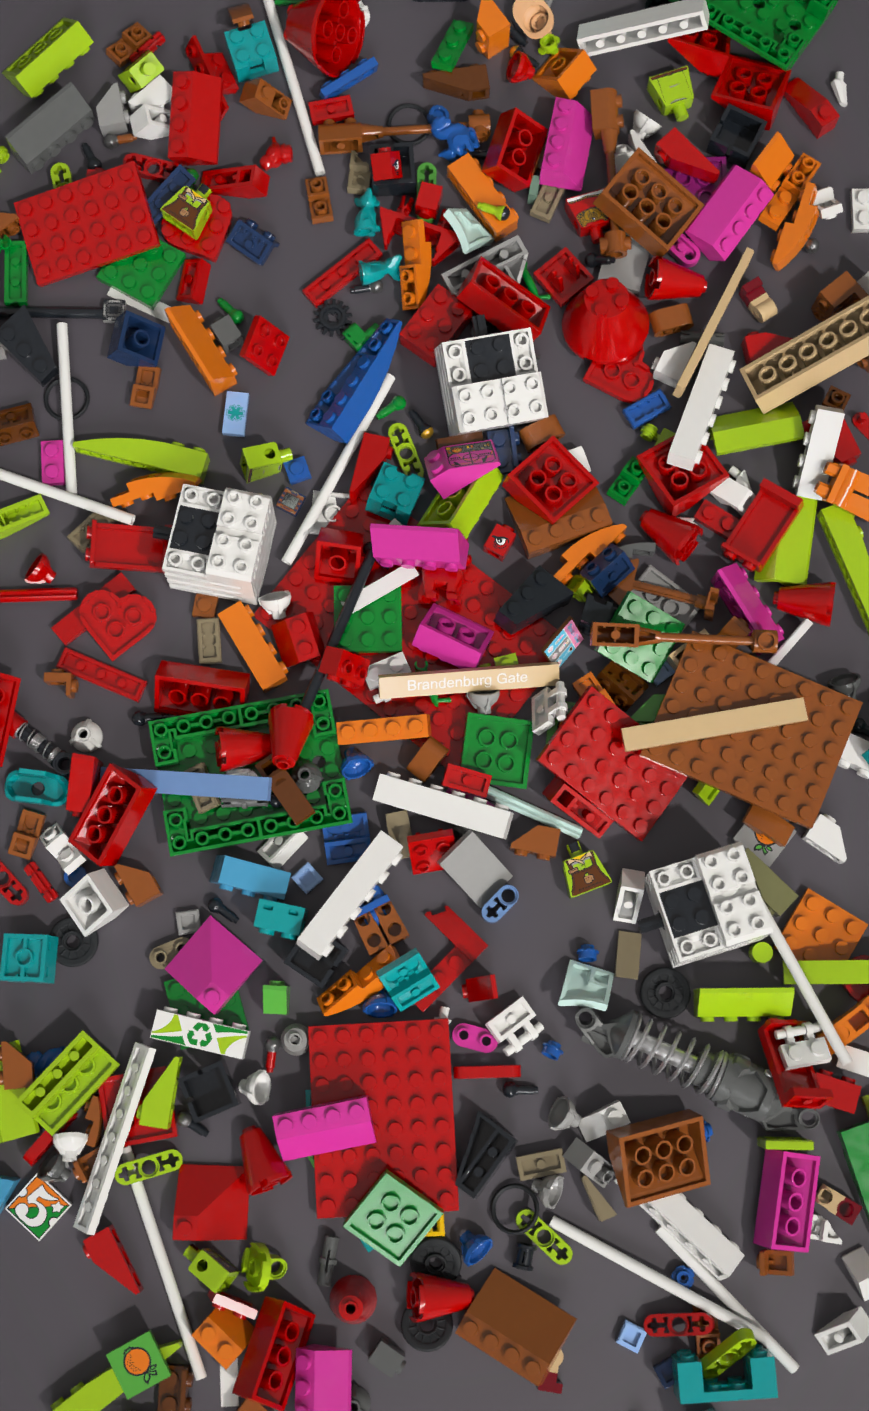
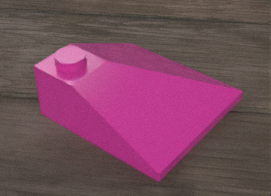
[165,915,263,1014]

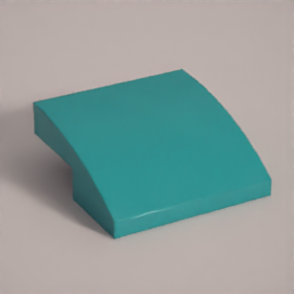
[376,947,440,1012]

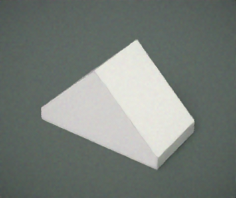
[841,1246,869,1302]

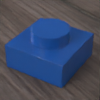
[283,456,312,485]

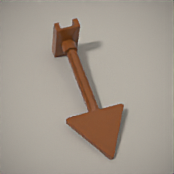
[607,559,719,621]

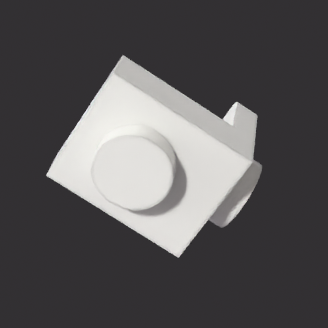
[814,186,843,220]

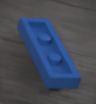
[319,57,378,100]

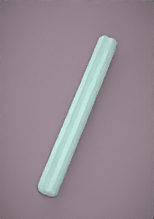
[486,786,583,839]

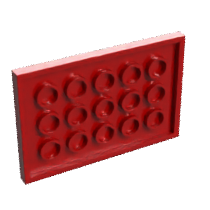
[14,161,161,287]
[536,686,687,842]

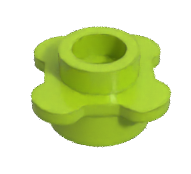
[538,34,560,55]

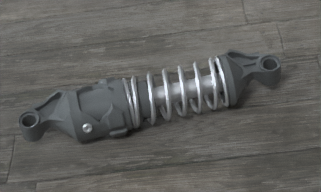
[575,1006,820,1136]

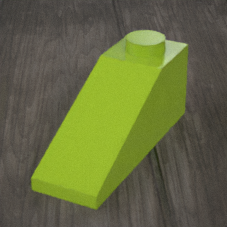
[137,1056,183,1129]

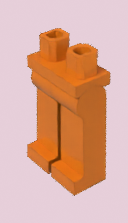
[813,462,869,522]

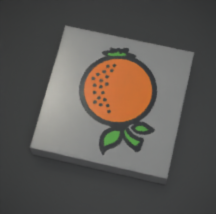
[732,824,797,867]

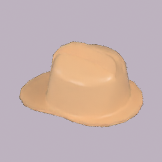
[513,0,554,39]

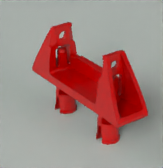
[380,195,461,267]

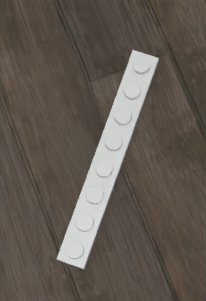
[73,1042,156,1235]

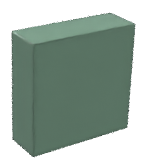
[527,175,540,205]

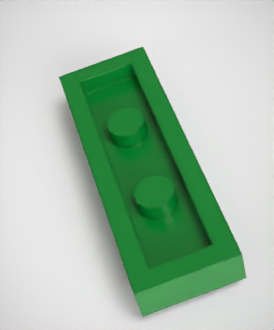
[431,19,474,72]
[4,241,28,306]

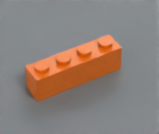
[447,153,519,242]
[217,600,289,694]
[336,714,432,745]

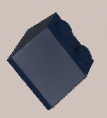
[107,310,166,367]

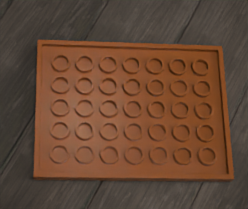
[640,631,863,829]

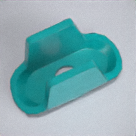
[5,768,69,806]

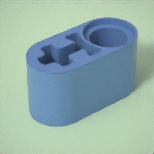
[481,885,519,923]

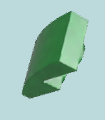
[606,456,645,506]

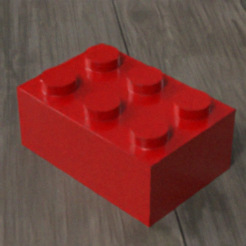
[481,107,548,192]
[399,284,473,368]

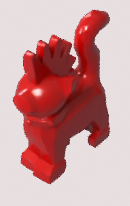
[418,538,472,606]

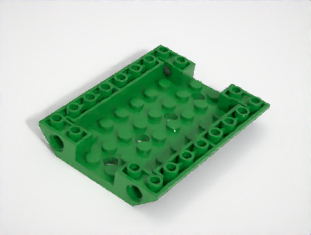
[669,0,839,71]
[148,689,353,857]

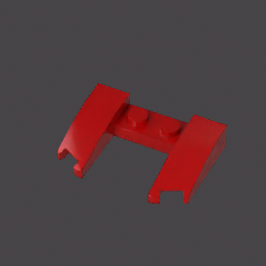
[399,906,488,1012]

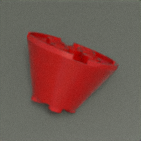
[284,0,365,78]
[562,277,649,364]

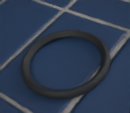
[387,103,430,145]
[44,377,90,421]
[491,1183,540,1235]

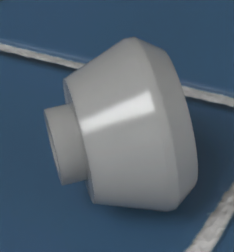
[280,1023,309,1056]

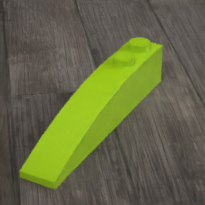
[72,438,210,484]
[0,494,50,540]
[816,505,869,634]
[783,960,869,984]
[50,1339,183,1411]

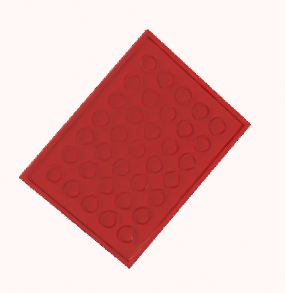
[308,1018,459,1219]

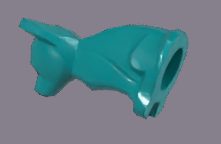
[353,187,381,237]
[358,254,402,286]

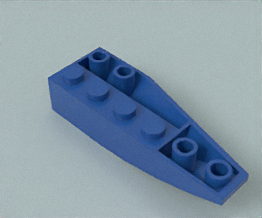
[306,318,402,444]

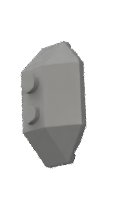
[441,235,528,296]

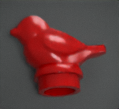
[259,137,293,171]

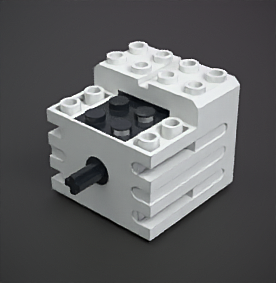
[434,315,549,437]
[153,484,277,605]
[637,841,773,968]

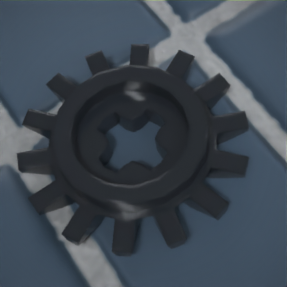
[313,299,352,337]

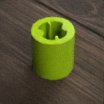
[748,942,773,963]

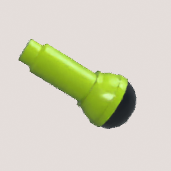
[477,202,510,221]

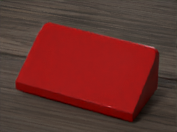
[176,258,211,305]

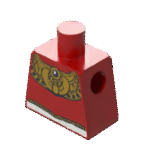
[564,188,610,244]

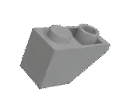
[96,83,131,137]
[563,1137,615,1188]

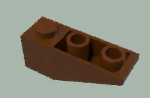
[422,64,490,101]
[255,754,316,826]

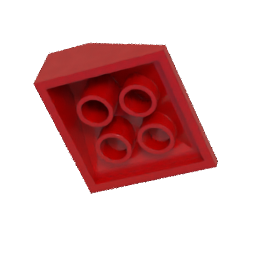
[667,2,730,78]
[711,54,792,131]
[502,435,599,525]
[636,435,730,517]
[172,1164,249,1241]

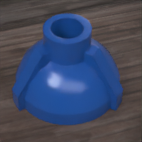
[341,747,374,780]
[363,987,397,1018]
[459,1230,493,1267]

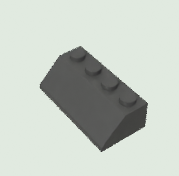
[5,81,95,175]

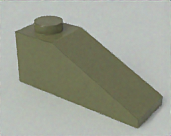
[745,848,799,917]

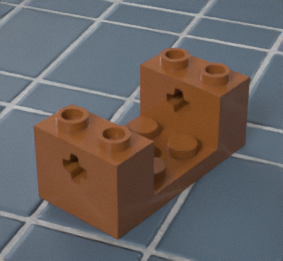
[811,271,869,372]

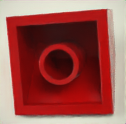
[314,527,365,585]
[271,612,325,668]

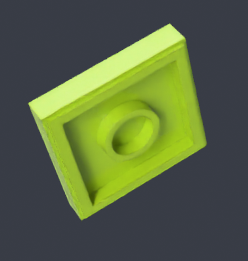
[757,1136,814,1150]

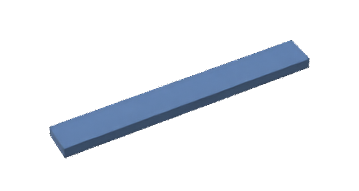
[100,767,272,801]

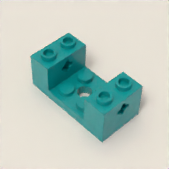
[671,1344,778,1404]

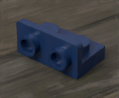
[226,218,280,266]
[487,425,522,475]
[580,543,635,599]

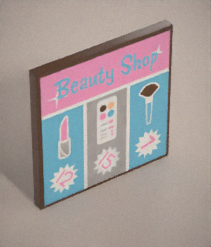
[541,616,584,668]

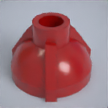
[506,51,535,84]
[24,553,56,584]

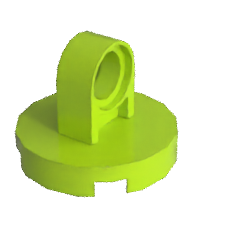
[241,1242,287,1292]

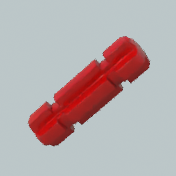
[129,31,166,63]
[24,861,59,903]

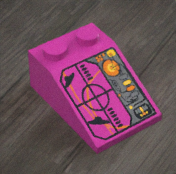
[424,440,501,499]

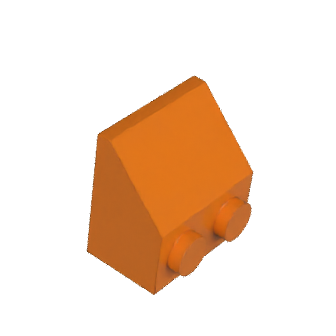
[475,0,510,59]
[532,47,597,100]
[750,131,794,193]
[191,1308,254,1370]

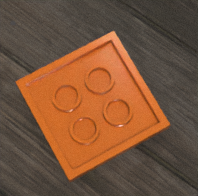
[772,888,868,961]

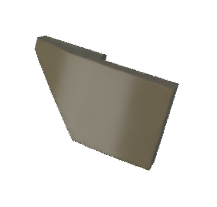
[347,150,371,195]

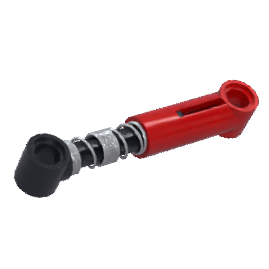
[9,710,72,777]

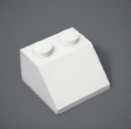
[60,868,129,937]

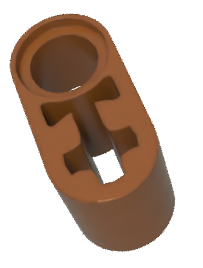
[648,303,694,337]
[519,414,565,453]
[406,736,449,783]

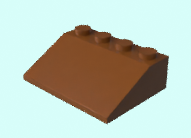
[593,147,704,257]
[504,487,613,559]
[606,1109,711,1208]
[455,1268,577,1386]

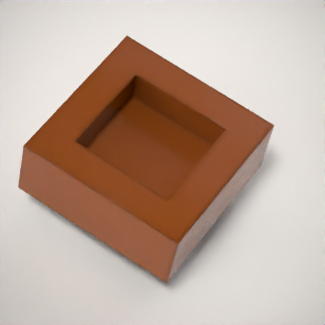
[192,594,219,619]

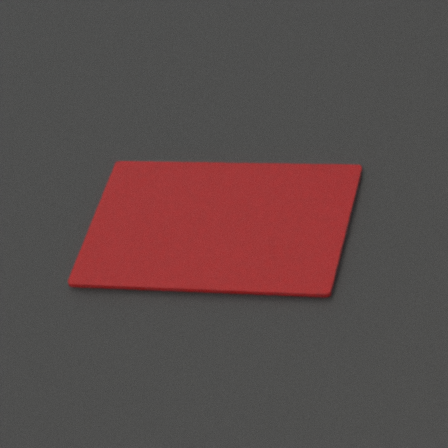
[254,484,558,768]

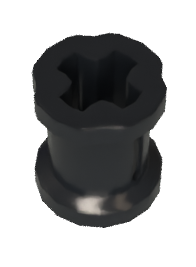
[512,1242,537,1271]

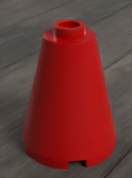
[644,255,707,300]
[639,509,703,565]
[773,582,836,627]
[268,703,314,770]
[215,726,271,772]
[239,1125,293,1196]
[406,1272,475,1323]
[330,1275,377,1324]

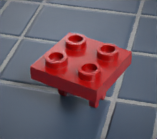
[533,247,594,307]
[239,315,290,376]
[407,828,455,875]

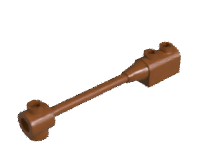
[590,88,632,259]
[318,109,491,155]
[590,622,778,653]

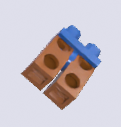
[353,885,410,957]

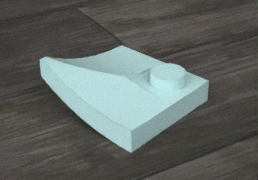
[443,208,495,254]
[558,959,614,1011]

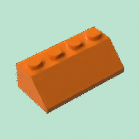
[164,305,238,396]

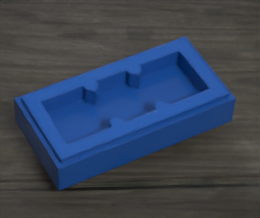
[622,388,672,430]

